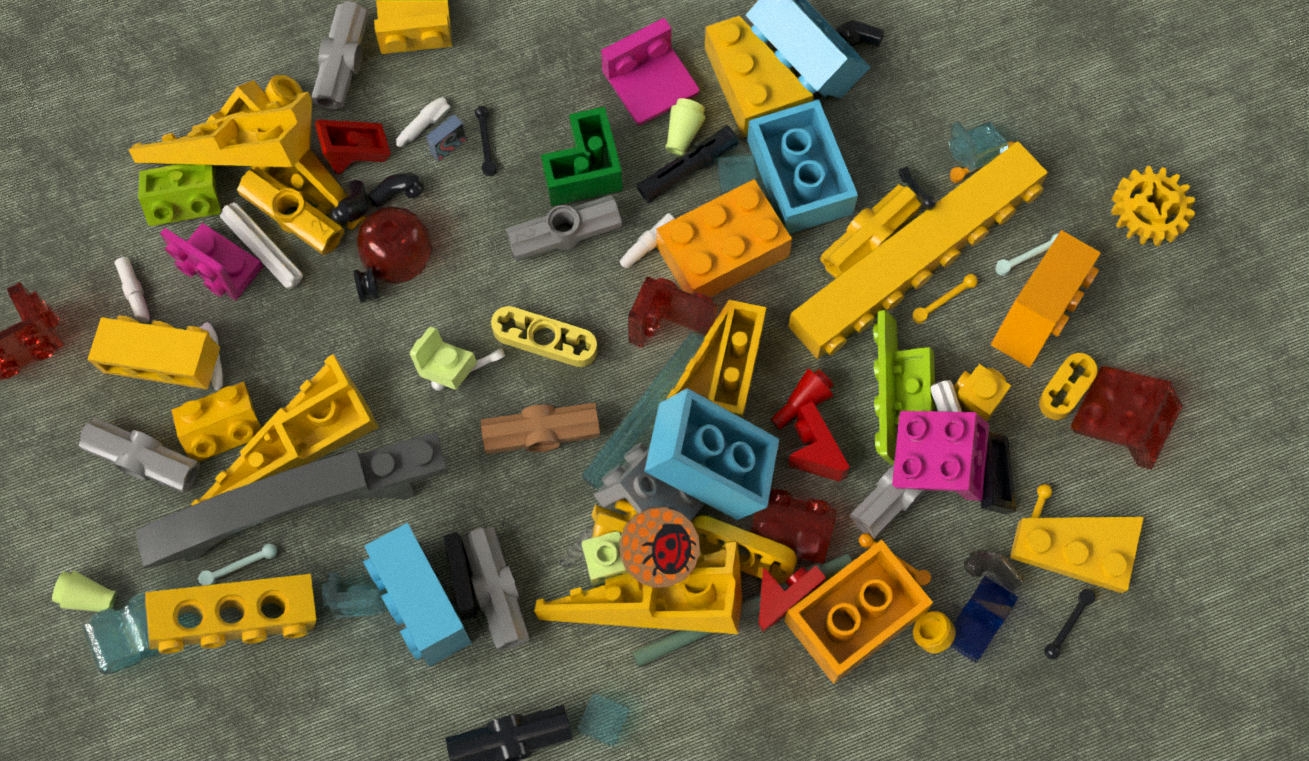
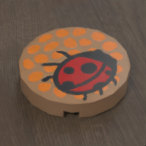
[619,507,700,588]

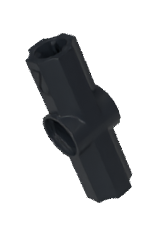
[445,705,573,761]

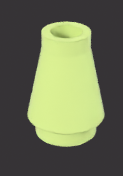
[665,98,706,156]
[52,570,117,614]

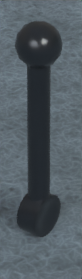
[475,106,497,177]
[899,166,937,211]
[1044,589,1095,659]

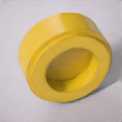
[265,75,303,106]
[913,611,956,653]

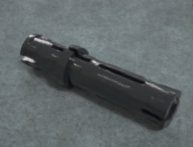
[636,125,739,204]

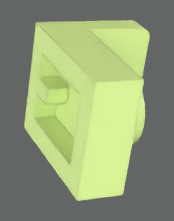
[410,327,477,390]
[582,531,628,587]

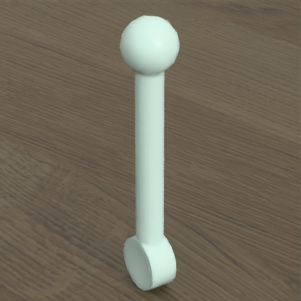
[995,233,1059,276]
[198,544,277,586]

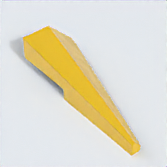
[206,80,366,230]
[129,92,312,167]
[191,354,379,506]
[534,542,742,634]

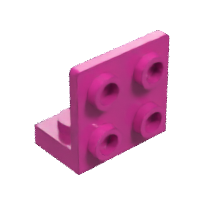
[601,18,699,126]
[160,223,263,301]
[892,411,989,501]

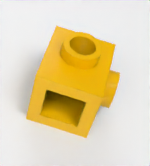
[954,364,1012,422]

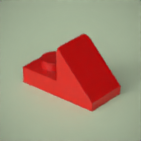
[314,119,391,174]
[788,401,850,482]
[759,565,826,633]

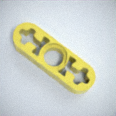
[491,306,597,367]

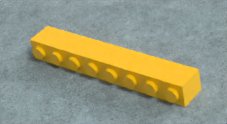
[788,141,1048,359]

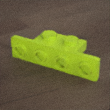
[873,310,936,465]

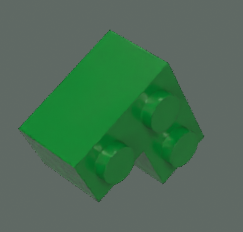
[541,106,623,207]

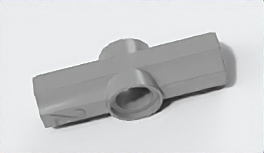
[311,1,369,112]
[506,195,622,261]
[78,417,200,494]
[850,465,926,539]
[461,527,530,651]

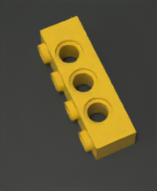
[145,574,317,654]

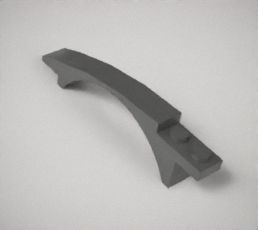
[135,432,448,569]

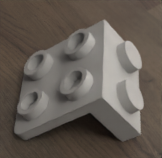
[594,442,705,521]

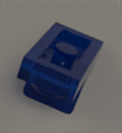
[950,576,1019,663]

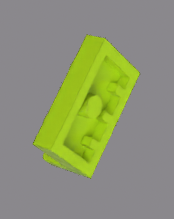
[138,164,221,226]

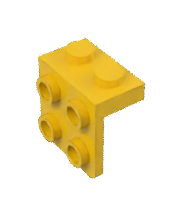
[374,0,453,54]

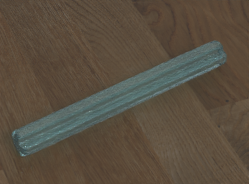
[583,332,704,489]

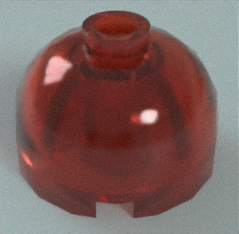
[356,206,433,283]

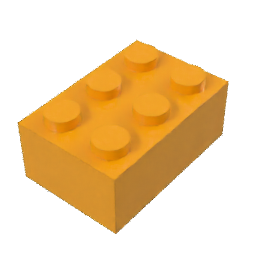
[656,179,792,307]
[784,540,933,684]

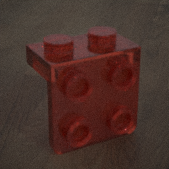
[0,282,65,380]

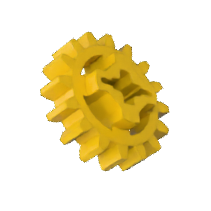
[1111,166,1195,246]

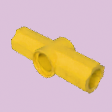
[237,167,344,256]
[820,184,921,278]

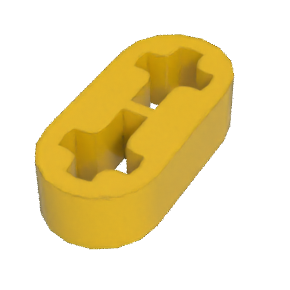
[1039,353,1097,420]

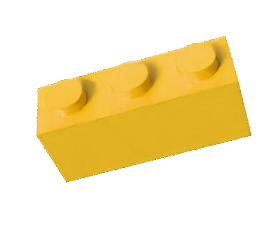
[87,316,221,390]

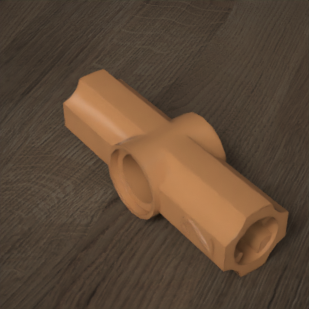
[481,403,600,454]

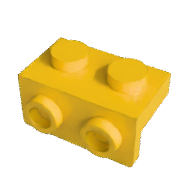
[171,382,262,462]

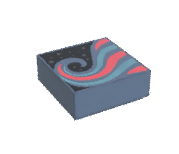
[426,115,466,161]

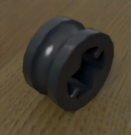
[353,266,380,303]

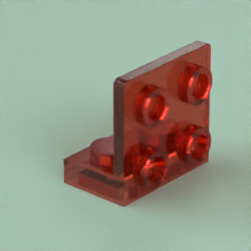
[628,276,718,348]
[1071,366,1183,470]

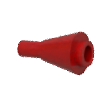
[770,368,834,430]

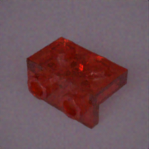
[751,488,837,564]

